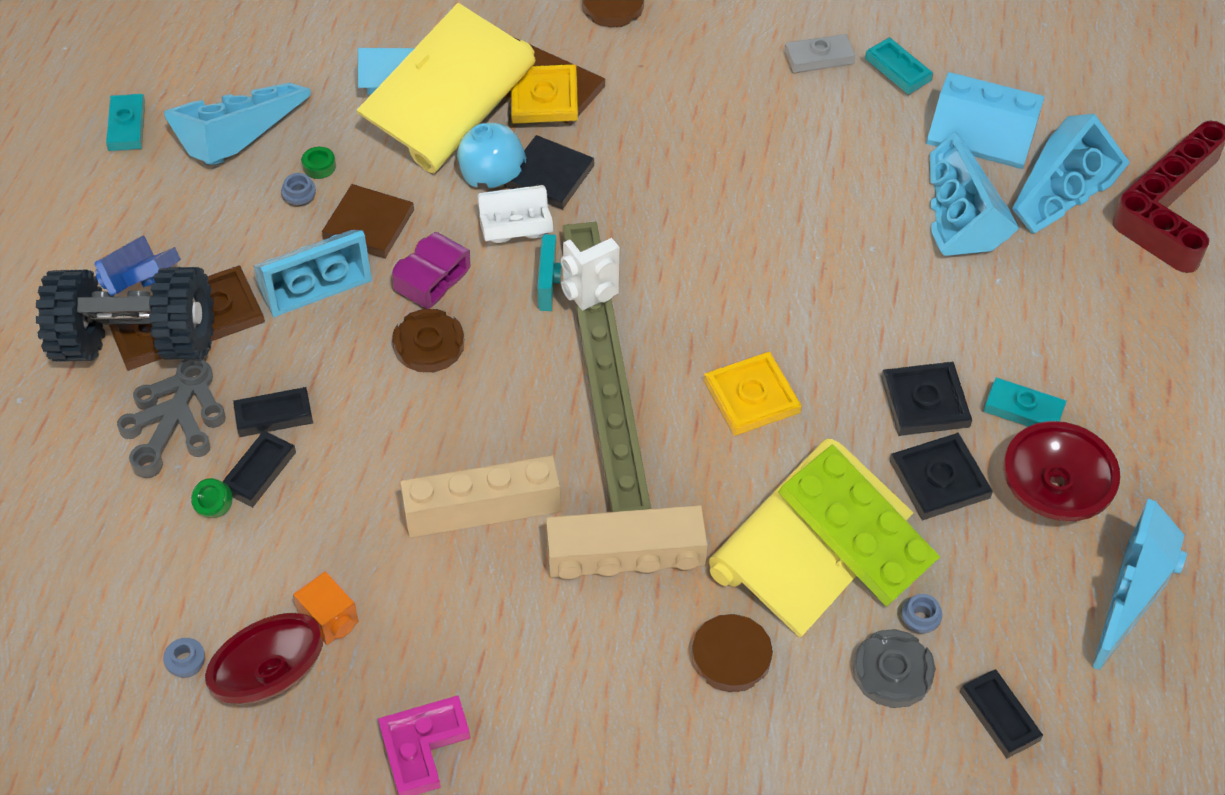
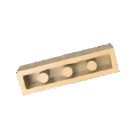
[400,455,561,538]
[546,505,707,579]

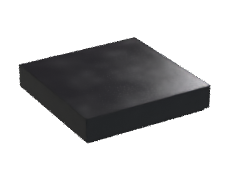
[504,135,594,210]
[881,361,972,436]
[890,432,993,521]

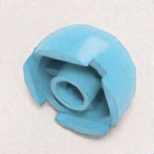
[457,123,527,188]

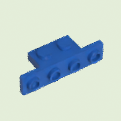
[95,235,181,296]

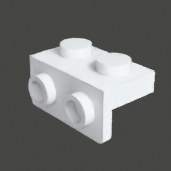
[478,185,554,243]
[561,238,620,311]

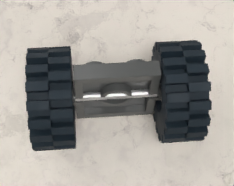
[36,267,214,362]

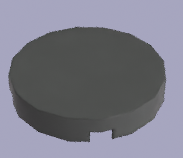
[853,629,936,708]

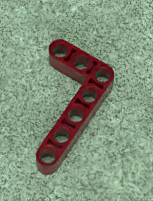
[1113,120,1225,273]

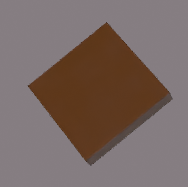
[322,184,414,259]

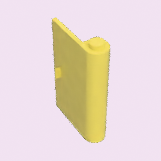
[357,3,536,174]
[709,439,913,638]

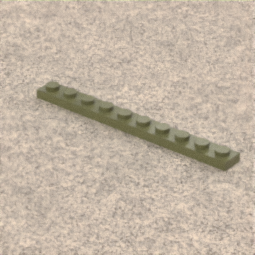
[563,221,651,512]

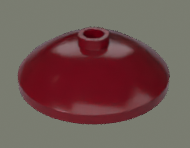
[1003,421,1121,521]
[205,613,324,704]

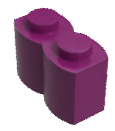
[392,232,471,309]

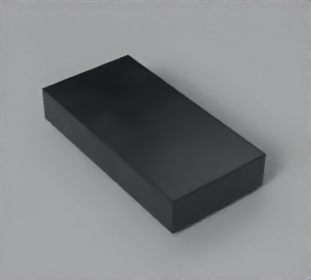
[233,387,313,438]
[222,430,296,508]
[960,669,1043,759]

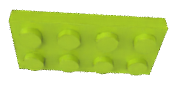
[778,444,940,607]

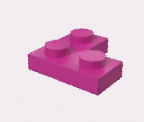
[378,695,471,795]

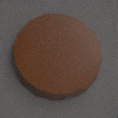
[582,0,644,27]
[392,309,465,373]
[691,614,773,692]

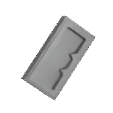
[785,34,855,73]

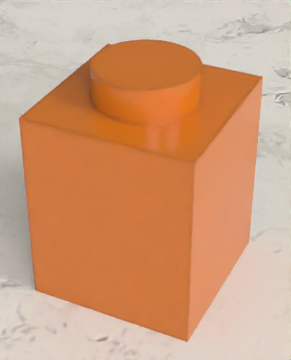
[293,571,359,645]

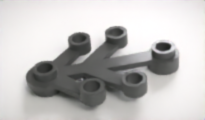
[117,359,226,478]

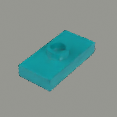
[865,37,933,95]
[106,94,145,151]
[537,234,562,311]
[983,377,1067,427]

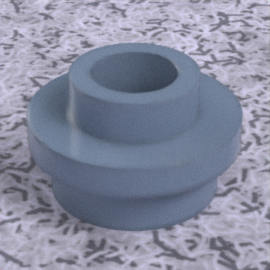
[281,173,316,205]
[902,594,943,633]
[163,638,205,678]

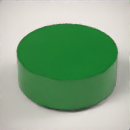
[301,146,336,179]
[191,478,233,518]

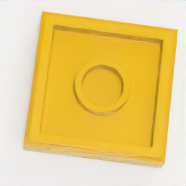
[512,64,578,123]
[704,351,802,436]

